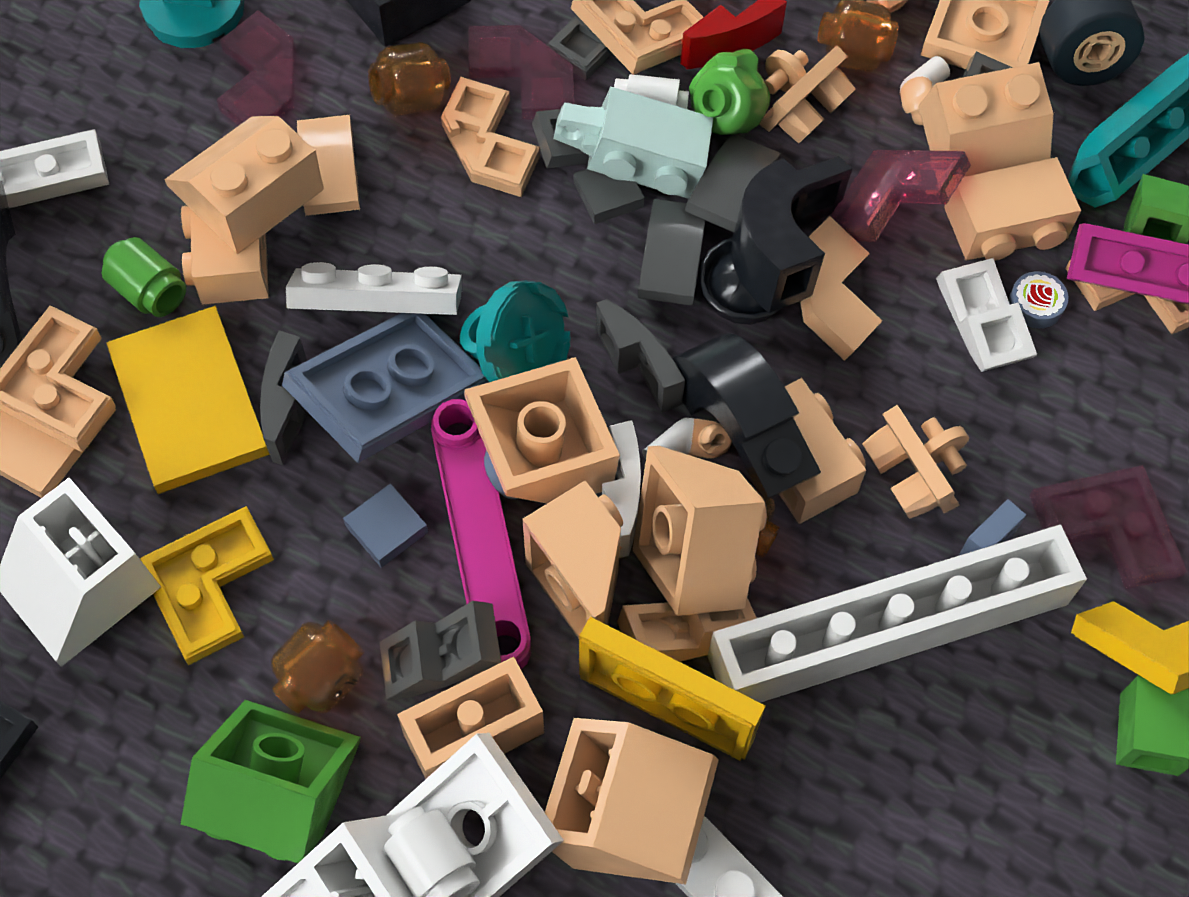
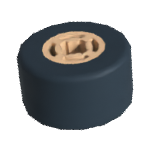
[1039,0,1145,86]

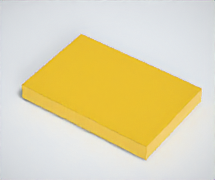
[106,306,270,494]
[579,617,766,761]

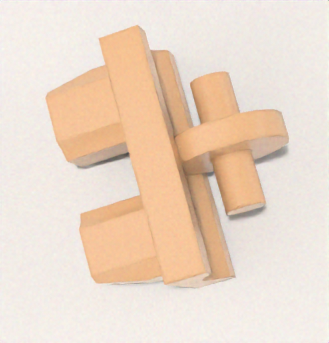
[760,45,856,143]
[862,405,969,519]

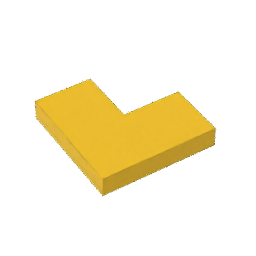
[139,506,274,665]
[1071,601,1189,695]

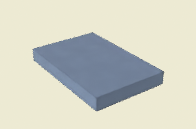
[282,313,489,463]

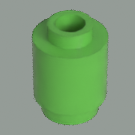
[102,237,186,317]

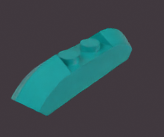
[1067,53,1189,207]

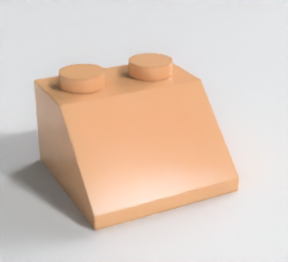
[918,62,1054,204]
[165,116,324,254]
[464,357,620,503]
[633,446,767,616]
[523,480,623,639]

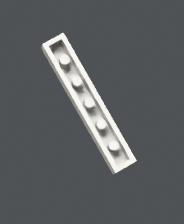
[707,524,1087,703]

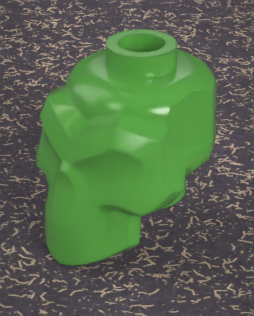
[689,49,770,135]

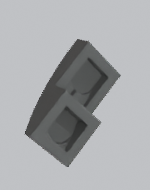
[685,134,781,232]
[638,199,705,306]
[596,299,685,413]
[260,330,307,465]
[380,601,501,700]

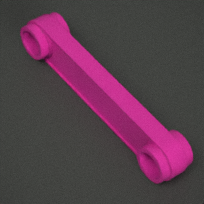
[431,399,531,669]

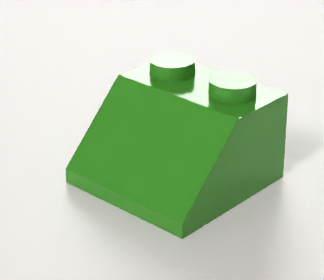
[181,700,361,864]

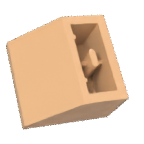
[545,718,719,884]

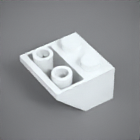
[0,478,161,667]

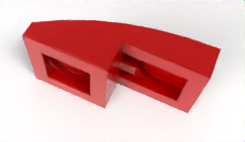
[680,0,787,69]

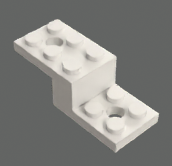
[262,733,564,897]

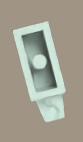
[553,87,713,199]

